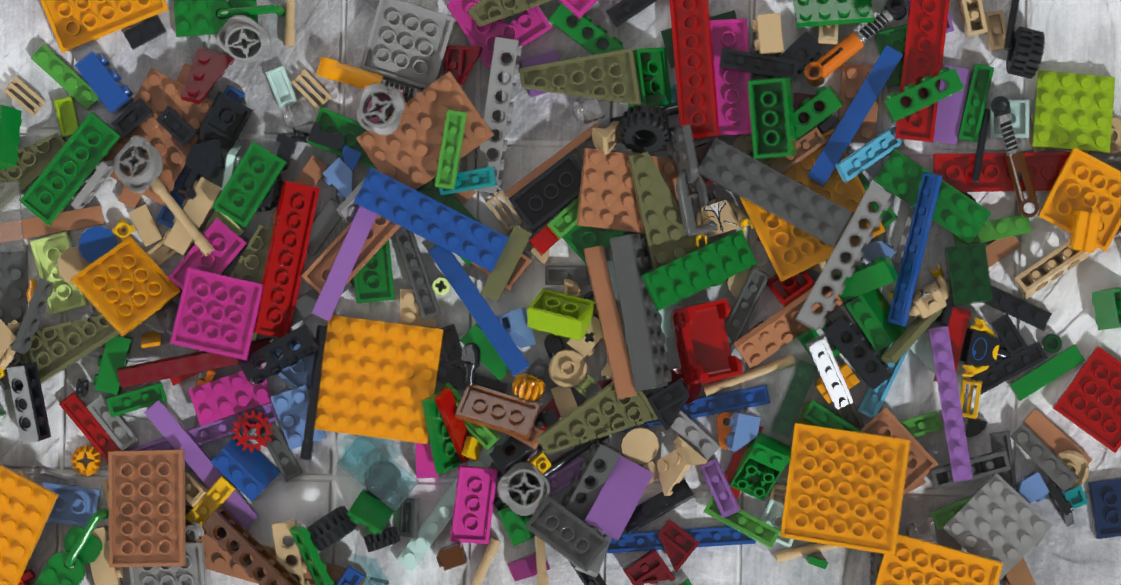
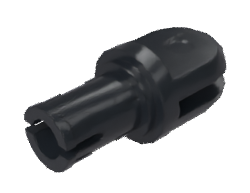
[544,334,566,359]
[461,343,481,385]

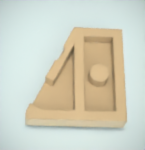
[400,289,438,327]
[655,447,691,496]

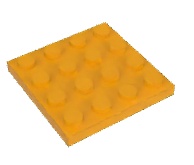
[1037,147,1121,252]
[71,236,181,336]

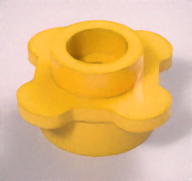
[112,219,135,241]

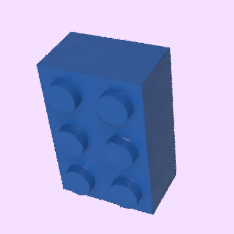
[74,51,134,114]

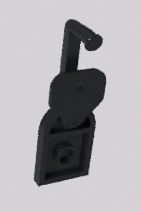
[178,91,253,200]

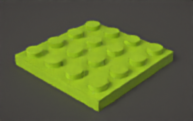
[1032,70,1115,154]

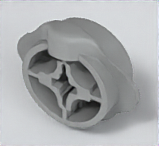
[217,15,271,63]
[357,83,405,135]
[114,136,163,194]
[497,462,550,516]

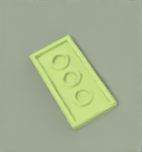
[30,231,88,315]

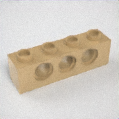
[958,0,988,38]
[1014,240,1089,299]
[271,519,310,585]

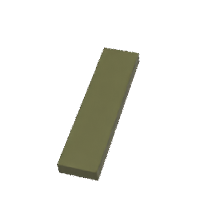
[480,225,532,302]
[880,309,943,363]

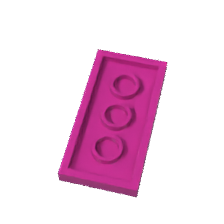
[168,218,247,290]
[188,365,272,426]
[450,465,498,544]

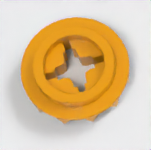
[70,445,102,476]

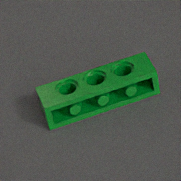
[549,3,624,55]
[882,67,965,123]
[793,85,844,141]

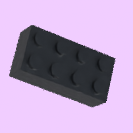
[509,153,582,231]

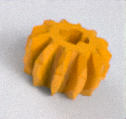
[512,374,546,402]

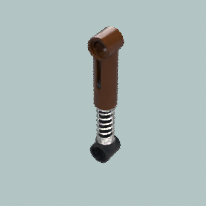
[991,96,1039,218]

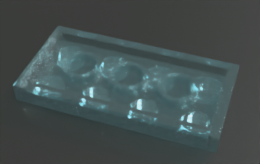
[337,435,419,511]

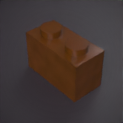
[436,542,468,571]

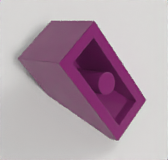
[508,552,550,581]

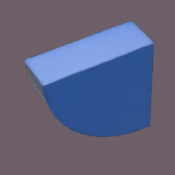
[343,145,362,170]

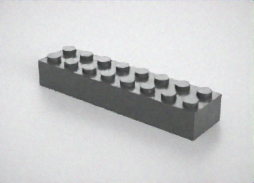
[698,138,852,248]
[610,234,672,391]

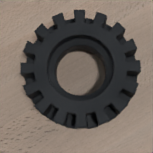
[363,526,401,552]

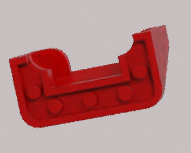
[671,298,743,385]

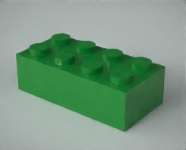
[748,78,797,159]

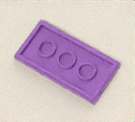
[934,64,971,145]
[584,455,654,541]

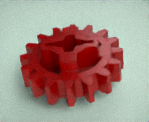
[231,410,274,452]

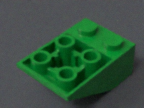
[729,432,791,501]
[347,489,396,534]

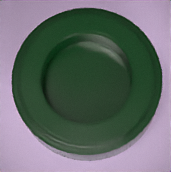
[1041,334,1062,353]

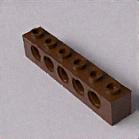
[202,507,302,585]

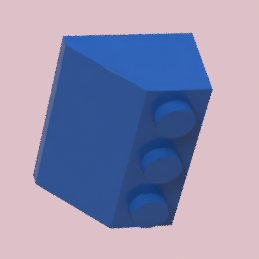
[210,435,281,501]

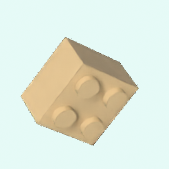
[751,13,784,56]

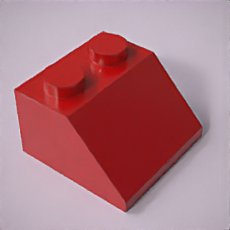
[766,271,815,308]

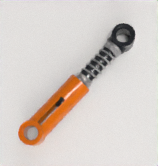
[804,0,907,87]

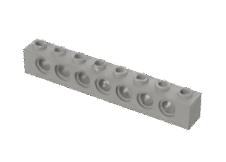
[475,37,522,194]
[795,183,892,331]

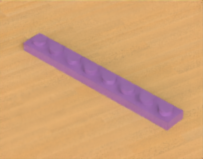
[929,326,973,482]

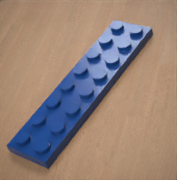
[353,168,509,272]

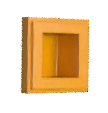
[141,331,163,348]

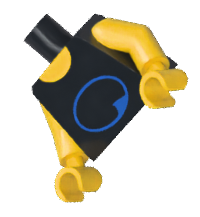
[959,317,1007,377]

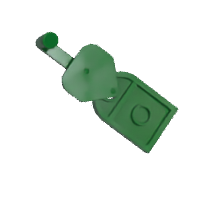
[174,0,285,38]
[34,508,109,585]

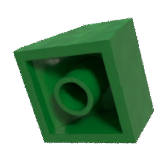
[1092,287,1121,330]
[498,493,535,546]

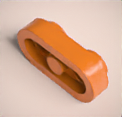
[716,412,733,450]

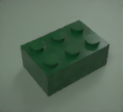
[945,243,993,306]

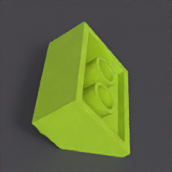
[527,288,596,341]

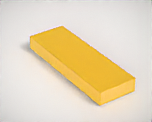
[185,475,237,526]

